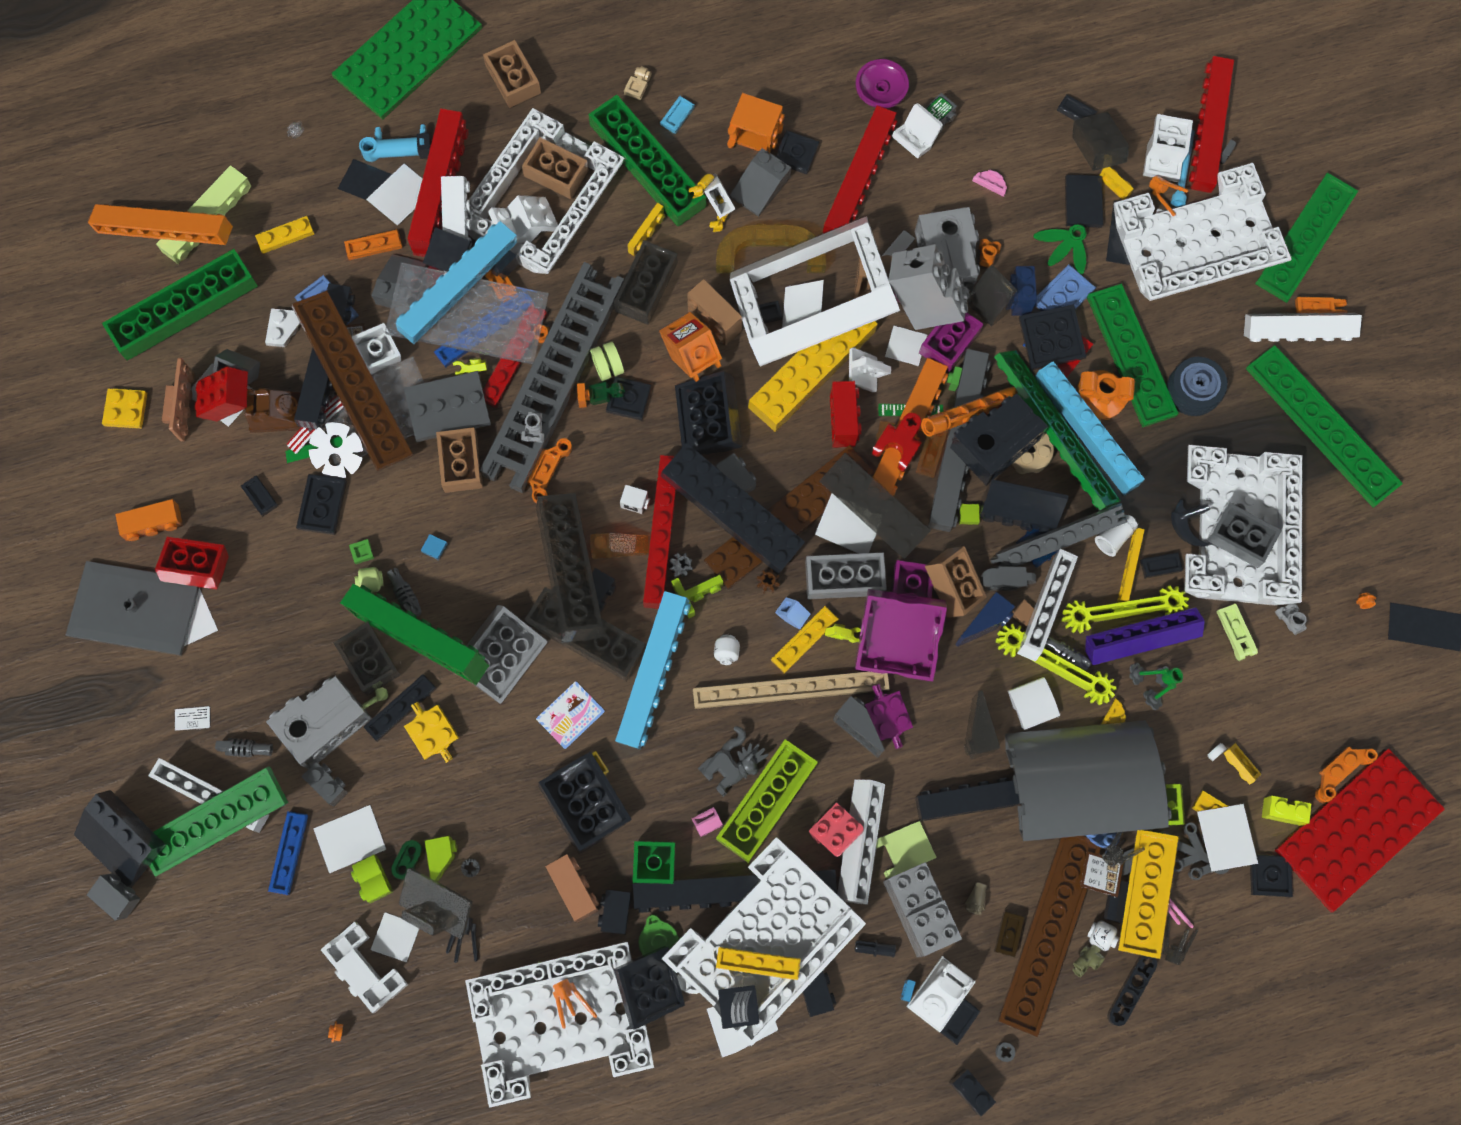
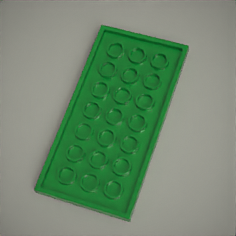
[332,0,482,120]

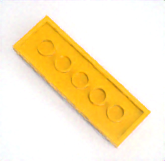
[1118,830,1179,959]

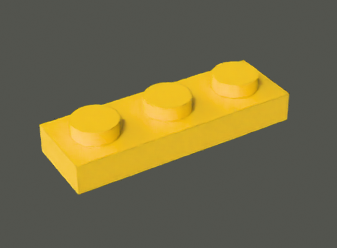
[628,203,665,256]
[255,216,314,254]

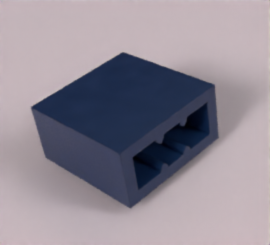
[1007,266,1037,316]

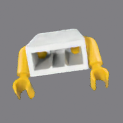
[689,174,735,232]

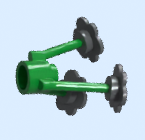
[1130,663,1183,710]

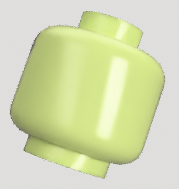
[354,567,384,592]

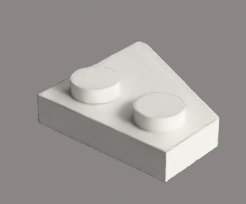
[265,309,300,347]

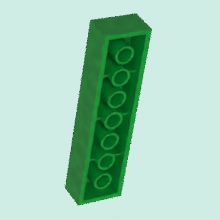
[588,95,706,227]
[102,249,258,361]
[340,584,489,685]

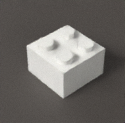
[352,323,401,375]

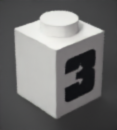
[620,485,650,514]

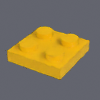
[102,389,148,429]

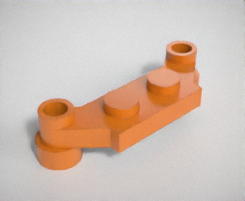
[527,438,572,506]
[1315,747,1378,803]

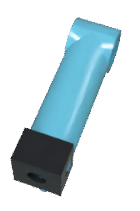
[359,124,432,162]

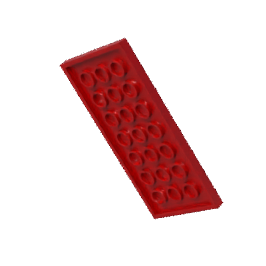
[1275,748,1445,912]

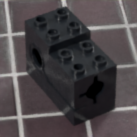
[950,393,1048,486]

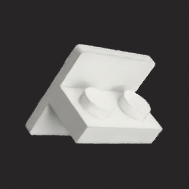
[849,348,891,392]

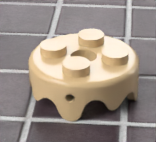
[1012,432,1054,474]

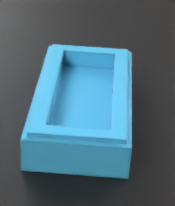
[660,96,695,134]

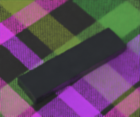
[364,674,437,742]

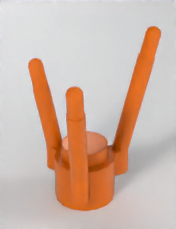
[1149,175,1188,216]
[553,979,597,1029]

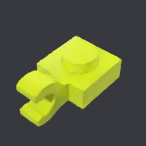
[453,358,487,375]
[825,624,861,643]

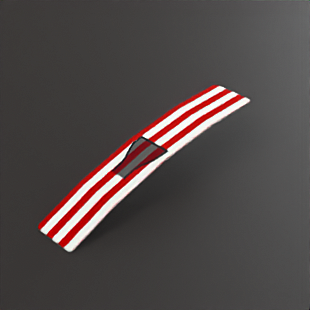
[287,395,344,454]

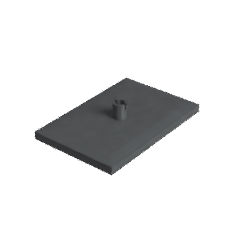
[66,561,200,656]

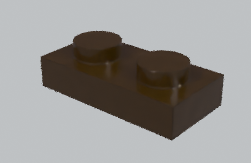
[994,912,1024,957]

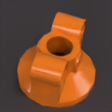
[1076,370,1135,420]

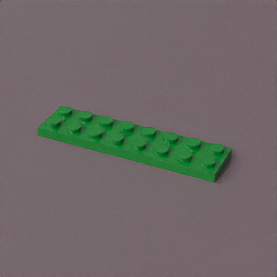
[1255,173,1358,303]
[1087,284,1178,428]
[149,767,289,877]

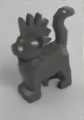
[698,726,769,797]

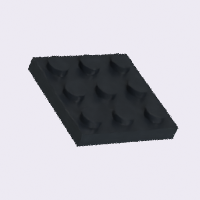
[1019,304,1087,370]
[613,946,685,1030]

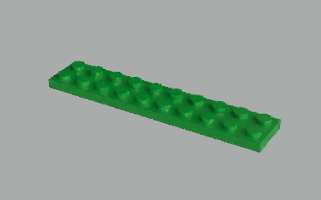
[1246,345,1403,508]
[994,350,1121,510]

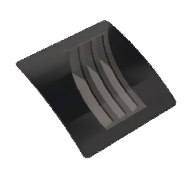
[718,985,759,1029]

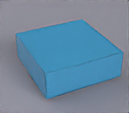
[421,534,448,560]
[900,980,915,1002]

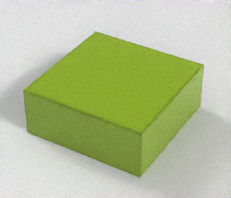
[959,504,980,525]

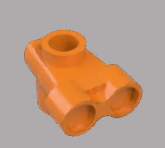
[979,239,1001,268]

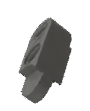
[979,567,1037,591]

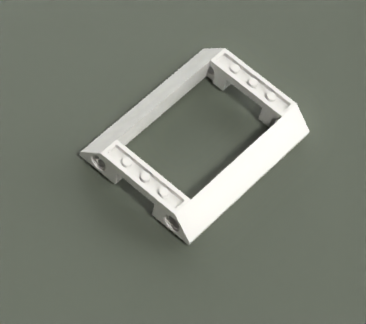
[468,108,625,274]
[730,216,900,367]

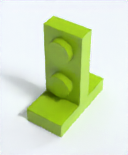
[671,575,723,619]

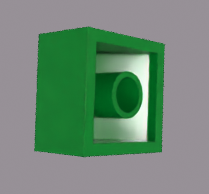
[633,841,676,884]

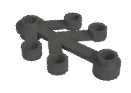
[1158,823,1229,880]

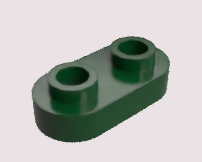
[392,840,423,880]

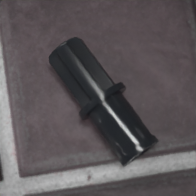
[854,940,896,958]

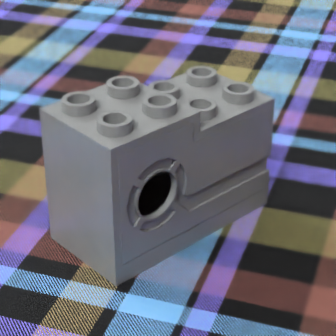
[914,207,980,291]
[888,244,969,330]
[266,677,372,769]
[883,862,962,957]

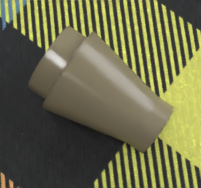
[965,883,987,915]

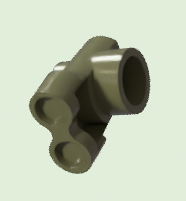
[1073,945,1105,977]

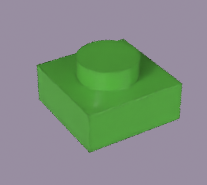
[947,366,962,391]
[349,539,374,564]

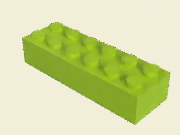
[716,739,818,863]

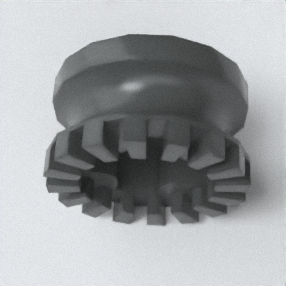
[461,859,480,877]
[995,1042,1015,1062]

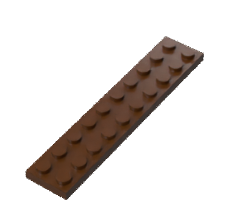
[292,291,413,471]
[704,445,874,590]
[998,836,1101,1037]

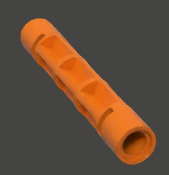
[921,386,1018,437]

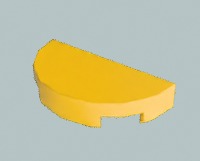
[1100,698,1126,725]

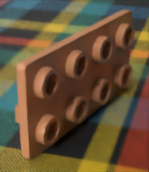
[162,358,195,441]

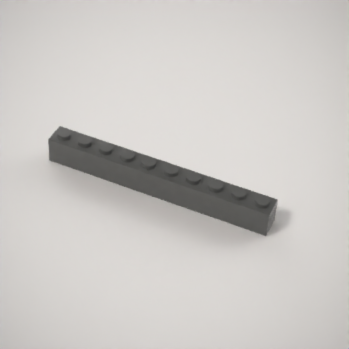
[928,349,991,532]

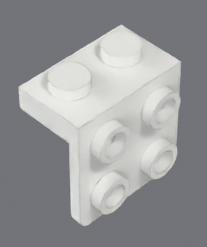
[892,103,942,158]

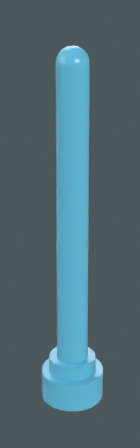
[1171,130,1195,207]

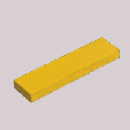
[1117,528,1144,603]
[771,606,839,674]
[716,947,801,980]

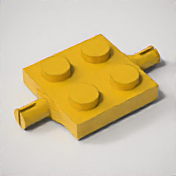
[404,702,459,763]

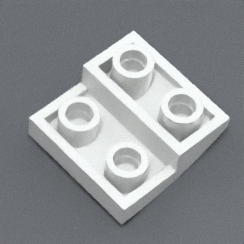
[1008,677,1060,730]

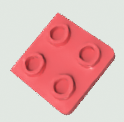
[809,803,864,857]

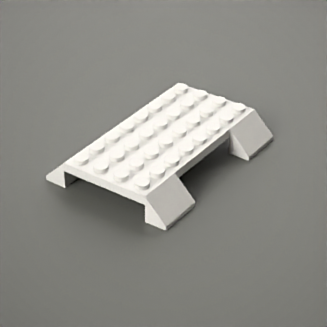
[662,837,866,1046]

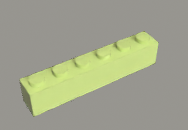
[156,165,251,264]

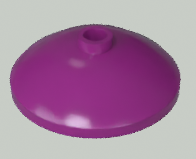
[855,59,909,108]

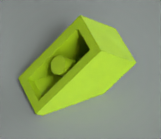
[425,836,457,882]

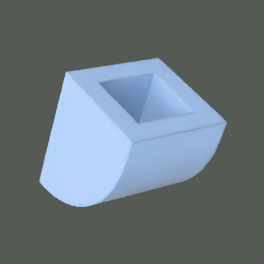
[775,597,810,629]

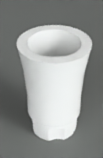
[1095,515,1138,557]

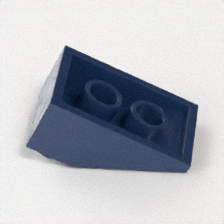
[955,592,1015,647]

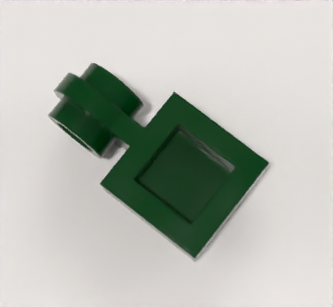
[589,382,625,405]

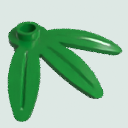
[1033,224,1087,274]

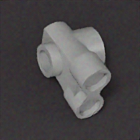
[521,412,544,443]
[1275,603,1307,635]

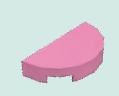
[972,170,1007,197]

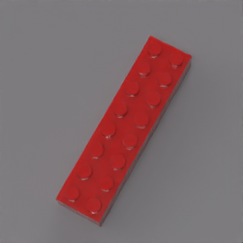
[407,108,468,257]

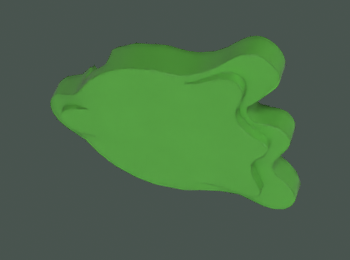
[639,915,679,955]

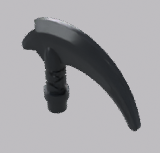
[1171,499,1210,547]

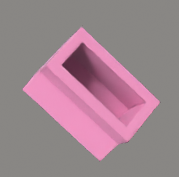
[692,807,723,837]

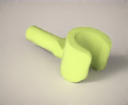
[362,687,388,709]

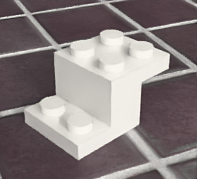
[1143,114,1193,182]
[488,195,558,243]

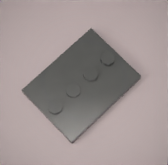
[404,371,491,442]

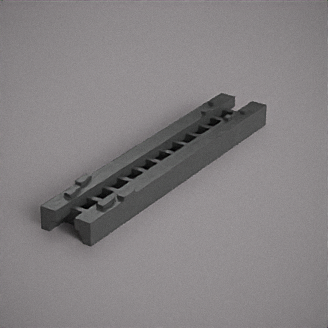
[480,262,625,493]

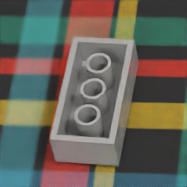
[805,553,887,599]

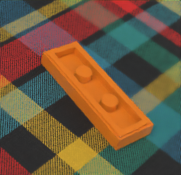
[344,229,402,260]

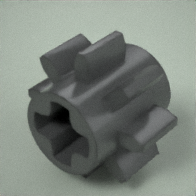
[668,553,693,577]

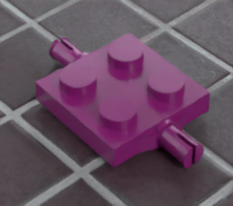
[864,684,913,749]

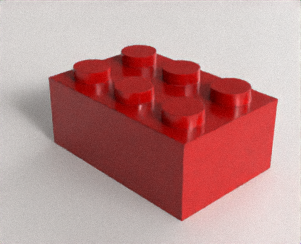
[195,366,248,422]
[830,381,861,448]
[155,536,229,590]

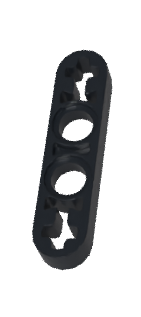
[1107,955,1157,1026]

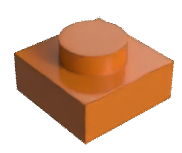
[577,383,590,408]

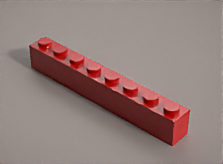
[1189,56,1234,193]
[823,105,898,234]
[643,455,676,609]

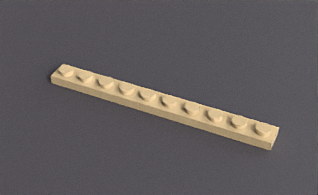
[693,672,889,709]

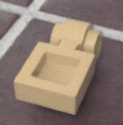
[624,66,651,100]

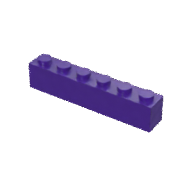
[1085,608,1205,665]

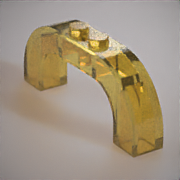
[716,223,826,273]

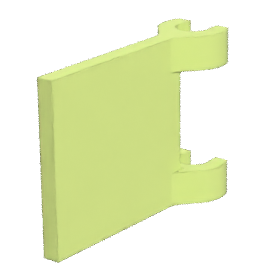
[876,821,936,879]

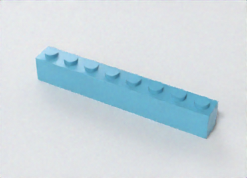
[396,221,517,344]
[1035,361,1145,496]
[615,591,691,750]

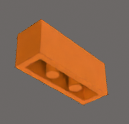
[115,499,183,541]

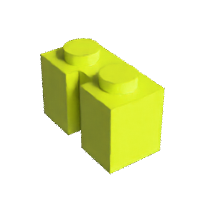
[1262,796,1311,826]

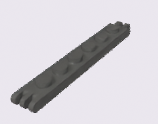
[990,504,1127,568]

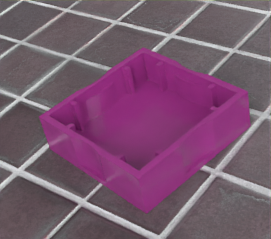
[855,589,947,682]

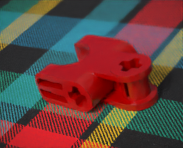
[872,413,922,472]

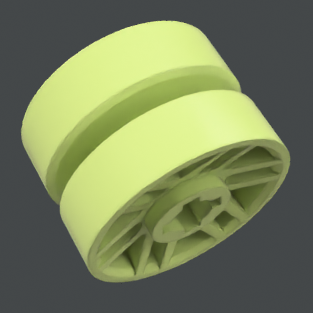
[590,341,624,381]

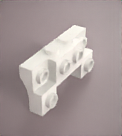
[321,922,408,1013]

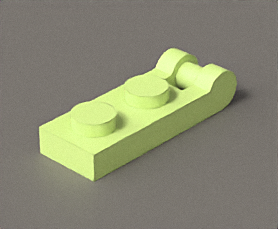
[1217,604,1258,661]

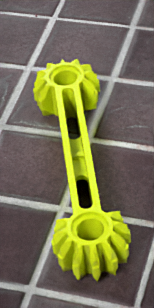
[1062,585,1189,634]
[996,624,1116,705]

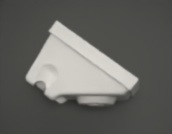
[906,956,975,1032]

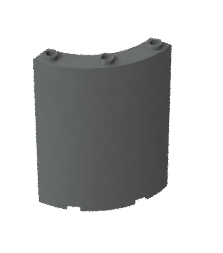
[1005,720,1171,841]

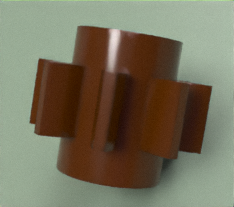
[756,569,780,594]

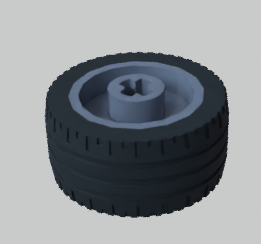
[1167,356,1228,416]

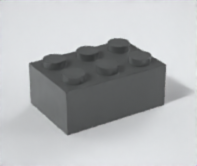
[1206,502,1282,568]

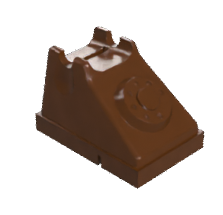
[244,388,301,433]

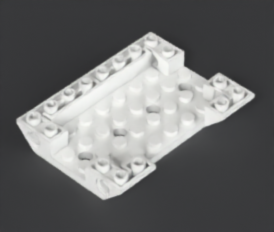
[1114,163,1291,301]
[1185,445,1302,605]
[465,942,654,1108]

